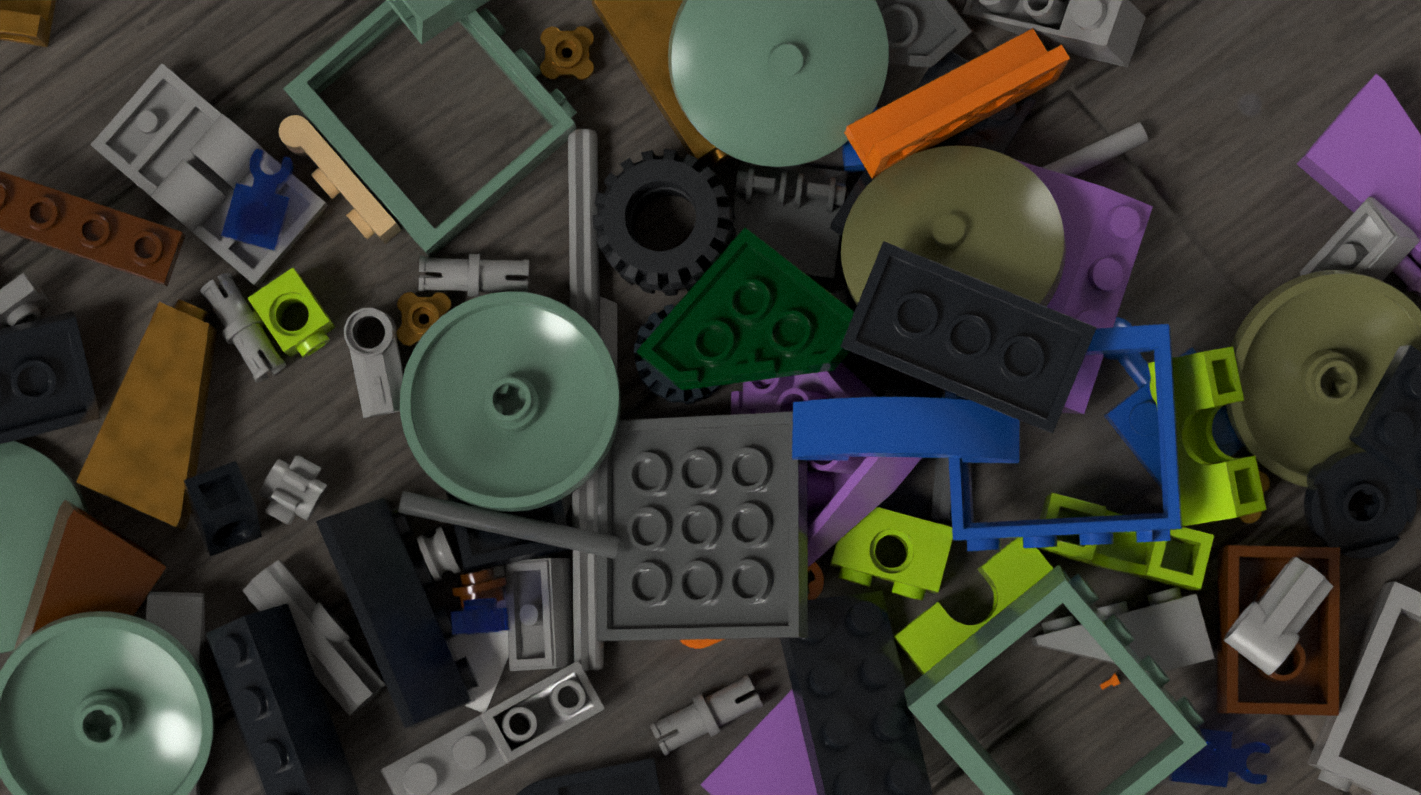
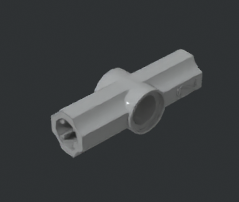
[242,560,386,716]

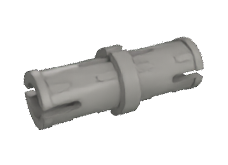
[419,254,529,297]
[200,273,286,383]
[649,675,763,756]

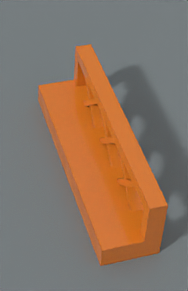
[844,28,1070,179]

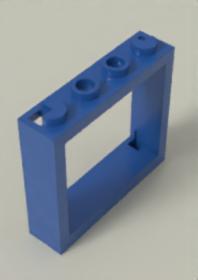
[945,324,1182,551]

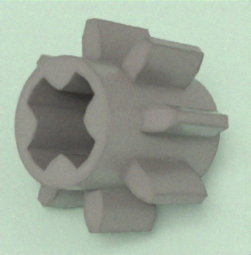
[259,456,328,525]

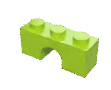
[1148,346,1266,527]
[1037,493,1214,591]
[894,537,1053,675]

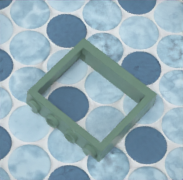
[283,1,577,257]
[904,565,1207,795]

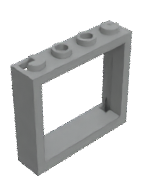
[1307,581,1421,795]

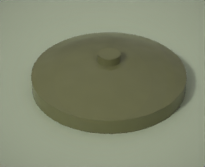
[841,145,1066,307]
[1225,270,1421,487]

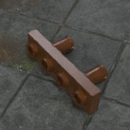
[0,171,186,287]

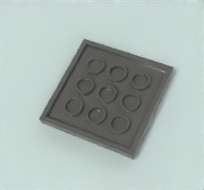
[597,412,808,642]

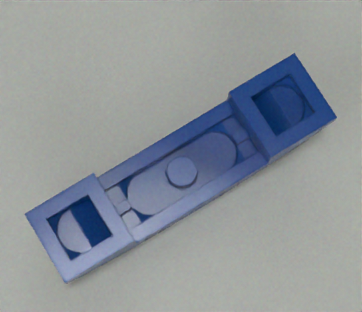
[792,397,1020,463]

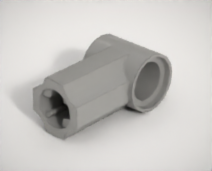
[344,308,404,418]
[1224,557,1334,676]

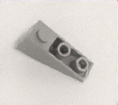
[962,0,1146,67]
[1031,587,1214,672]

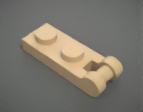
[279,115,402,244]

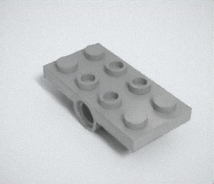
[90,64,328,287]

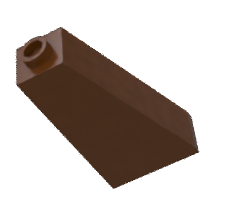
[13,499,166,652]

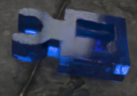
[221,149,293,252]
[451,598,511,635]
[1169,729,1270,788]

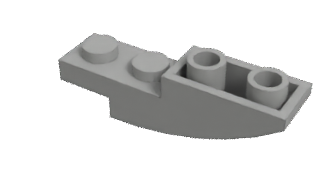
[381,661,605,795]

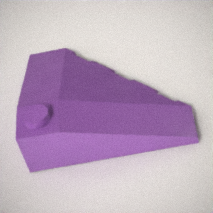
[731,362,922,567]

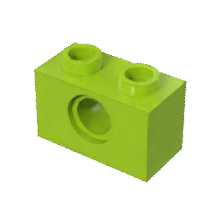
[830,507,953,601]

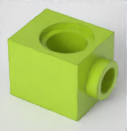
[248,267,336,358]

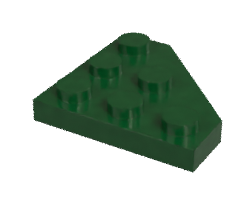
[637,227,854,390]

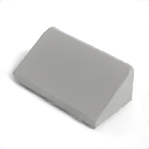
[1299,197,1420,281]
[504,558,574,671]

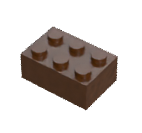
[1217,545,1340,716]

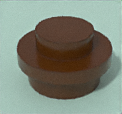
[452,567,507,608]

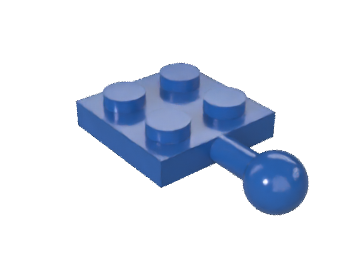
[1103,317,1243,490]

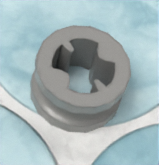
[416,526,461,582]

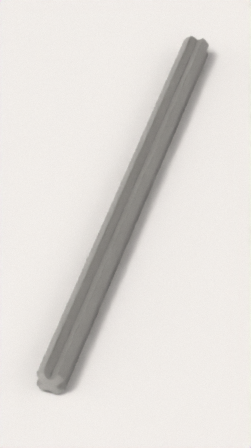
[568,129,604,671]

